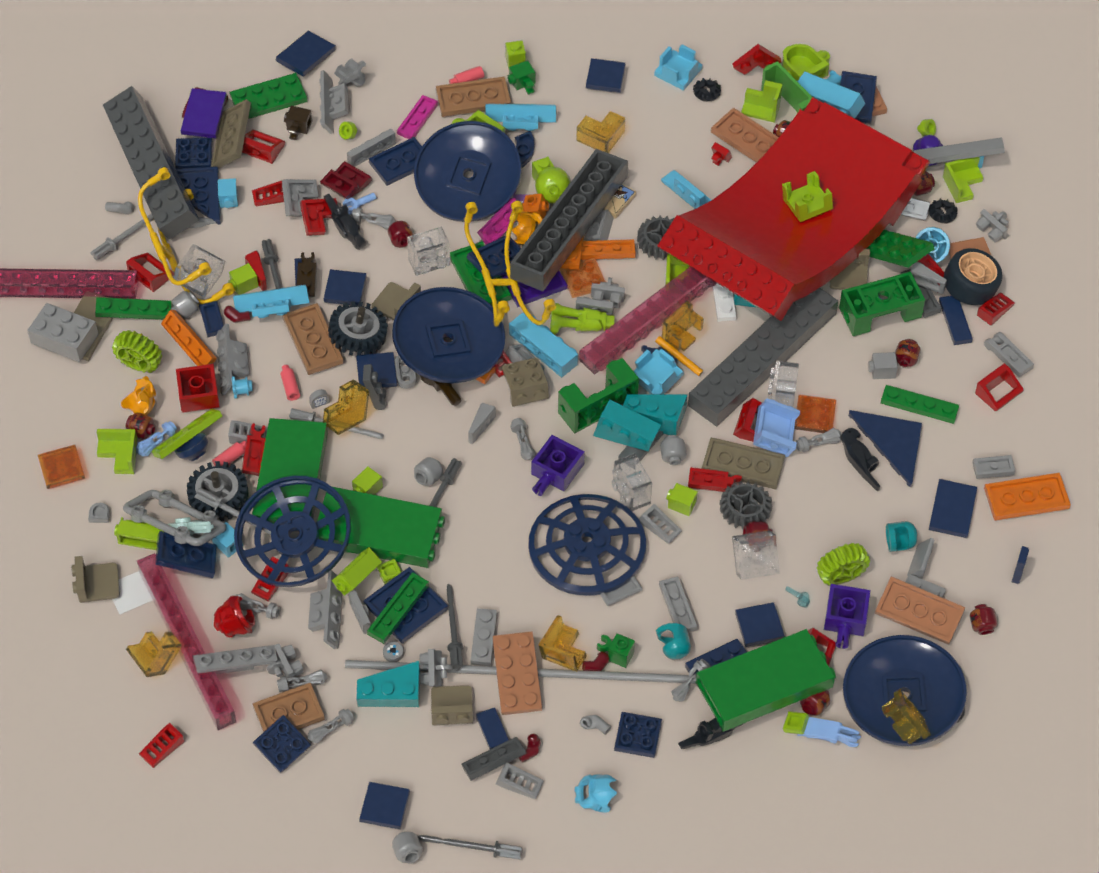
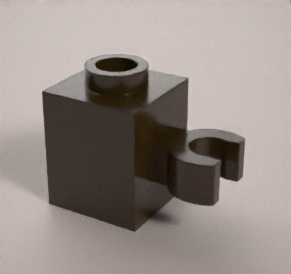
[284,106,312,140]

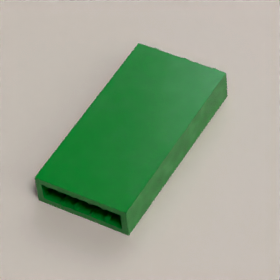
[252,418,328,524]
[317,486,445,568]
[696,629,836,732]

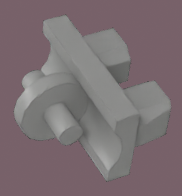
[334,58,366,86]
[976,209,1009,242]
[591,277,625,308]
[267,644,303,684]
[420,649,453,687]

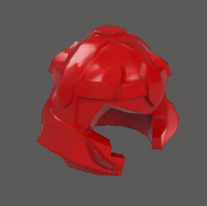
[214,595,255,638]

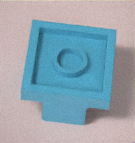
[654,44,703,91]
[634,349,684,394]

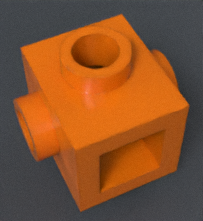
[522,194,549,223]

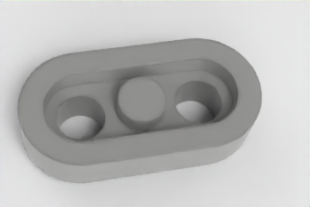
[395,355,416,389]

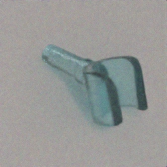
[785,586,810,608]

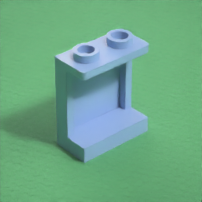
[753,398,800,457]

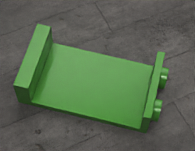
[761,61,812,113]

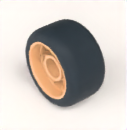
[944,248,1003,305]

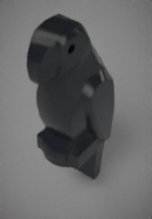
[323,193,366,249]
[841,428,880,491]
[678,718,743,749]

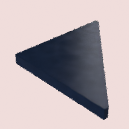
[176,166,220,225]
[848,410,922,487]

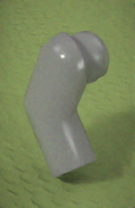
[105,201,134,214]
[580,715,611,734]

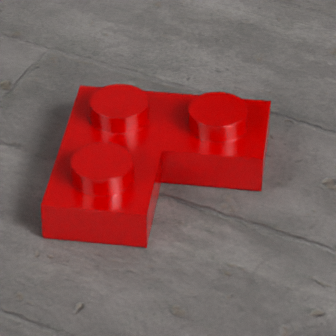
[732,44,782,75]
[300,198,337,236]

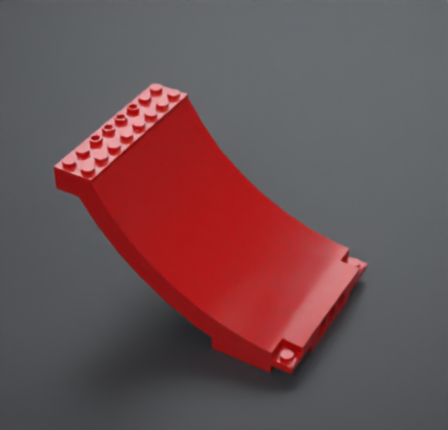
[657,97,930,321]

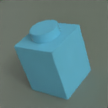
[218,178,238,208]
[212,522,243,558]

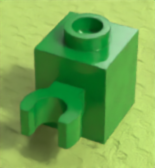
[507,60,535,94]
[597,633,635,668]

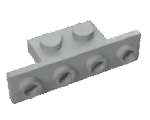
[319,70,349,134]
[216,324,249,395]
[308,571,342,649]
[193,645,277,674]

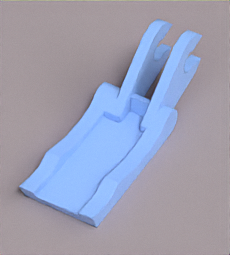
[797,717,861,747]

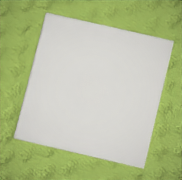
[112,571,155,614]

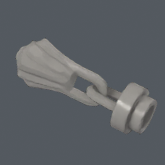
[351,208,396,229]
[510,418,535,460]
[796,427,842,452]
[236,593,280,619]
[671,659,711,701]
[277,670,327,692]
[307,709,354,744]

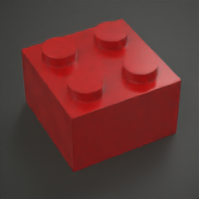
[176,364,220,413]

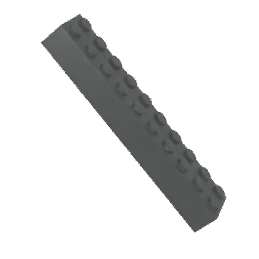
[103,86,199,240]
[510,149,628,291]
[688,288,838,427]

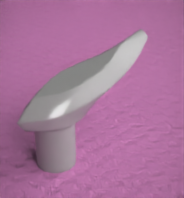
[189,217,216,228]

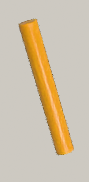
[655,336,703,376]

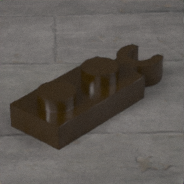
[296,252,317,297]

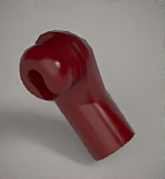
[582,652,609,671]

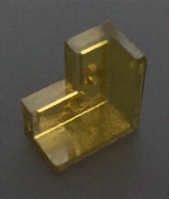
[576,111,625,153]
[323,379,369,435]
[538,615,587,672]
[126,631,182,677]

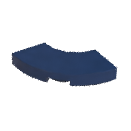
[515,131,534,168]

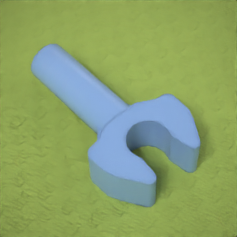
[343,193,376,215]

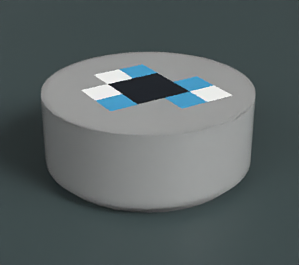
[383,641,403,662]

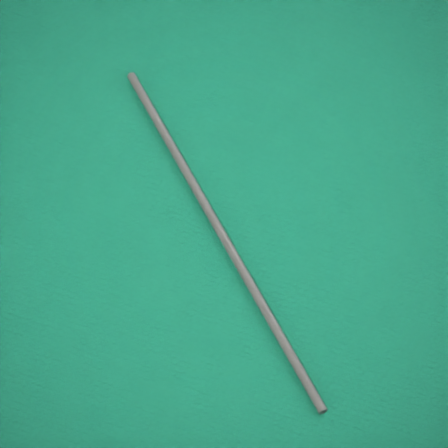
[345,660,696,684]

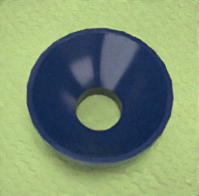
[174,433,208,461]

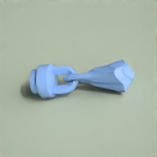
[136,421,177,457]

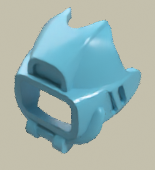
[574,774,617,812]

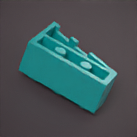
[623,394,688,435]
[593,400,661,451]
[356,661,420,707]

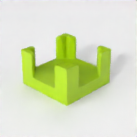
[782,171,833,222]

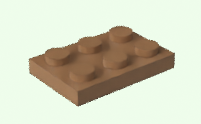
[253,683,325,732]

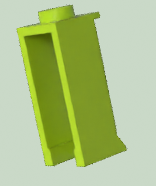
[114,517,164,550]
[331,547,382,595]

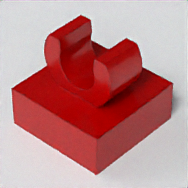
[711,142,732,166]

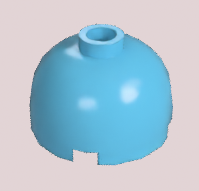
[915,227,951,263]

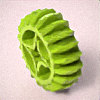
[112,330,163,373]
[816,543,870,585]

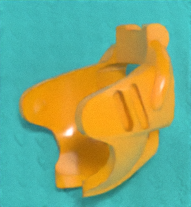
[512,211,543,244]
[121,376,156,415]

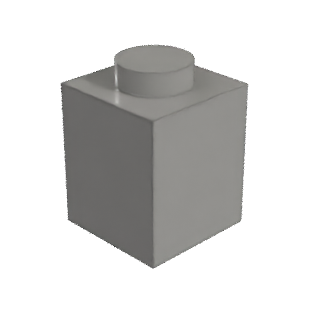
[868,352,898,379]

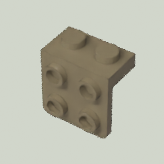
[830,249,870,290]
[371,282,421,320]
[502,358,549,407]
[71,556,120,603]
[431,685,473,725]

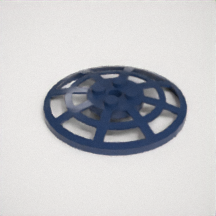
[234,476,352,587]
[528,494,646,596]

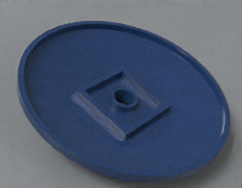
[414,121,522,222]
[392,287,505,383]
[843,635,967,746]

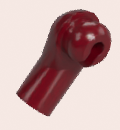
[224,306,251,323]
[518,733,541,762]

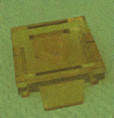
[662,301,704,351]
[882,689,931,744]

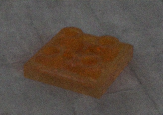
[560,258,605,298]
[794,395,836,433]
[38,445,85,489]

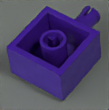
[531,435,585,496]
[824,584,871,649]

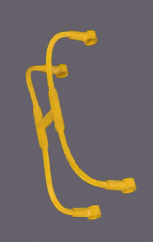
[138,167,235,304]
[464,201,556,327]

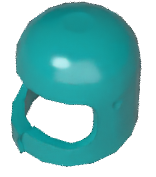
[886,521,918,552]
[656,623,691,660]

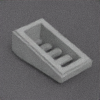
[910,262,947,294]
[468,403,496,444]
[228,420,268,444]
[639,504,682,544]
[496,762,544,799]

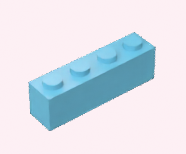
[797,71,865,118]
[509,312,578,378]

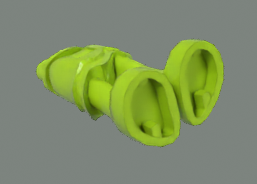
[550,303,615,335]

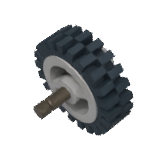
[328,301,388,356]
[186,461,249,521]

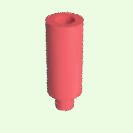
[449,66,484,84]
[280,365,300,401]
[212,441,246,466]

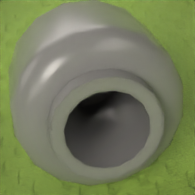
[171,291,200,318]
[660,435,687,465]
[414,457,443,486]
[392,831,422,864]

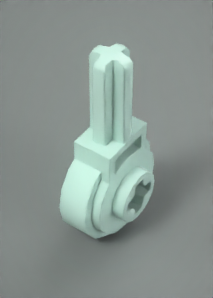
[168,517,214,537]

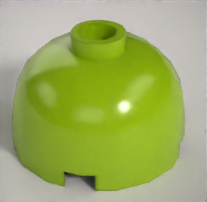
[535,167,571,204]

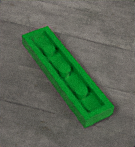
[95,297,171,320]
[880,385,959,424]
[367,572,429,644]

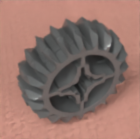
[637,215,674,260]
[719,480,772,530]

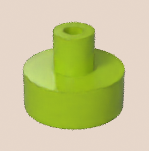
[917,119,936,136]
[339,122,357,139]

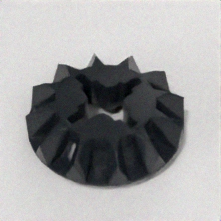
[693,78,721,101]
[929,198,958,223]

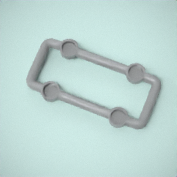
[123,490,226,546]

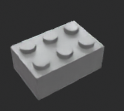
[27,303,99,362]

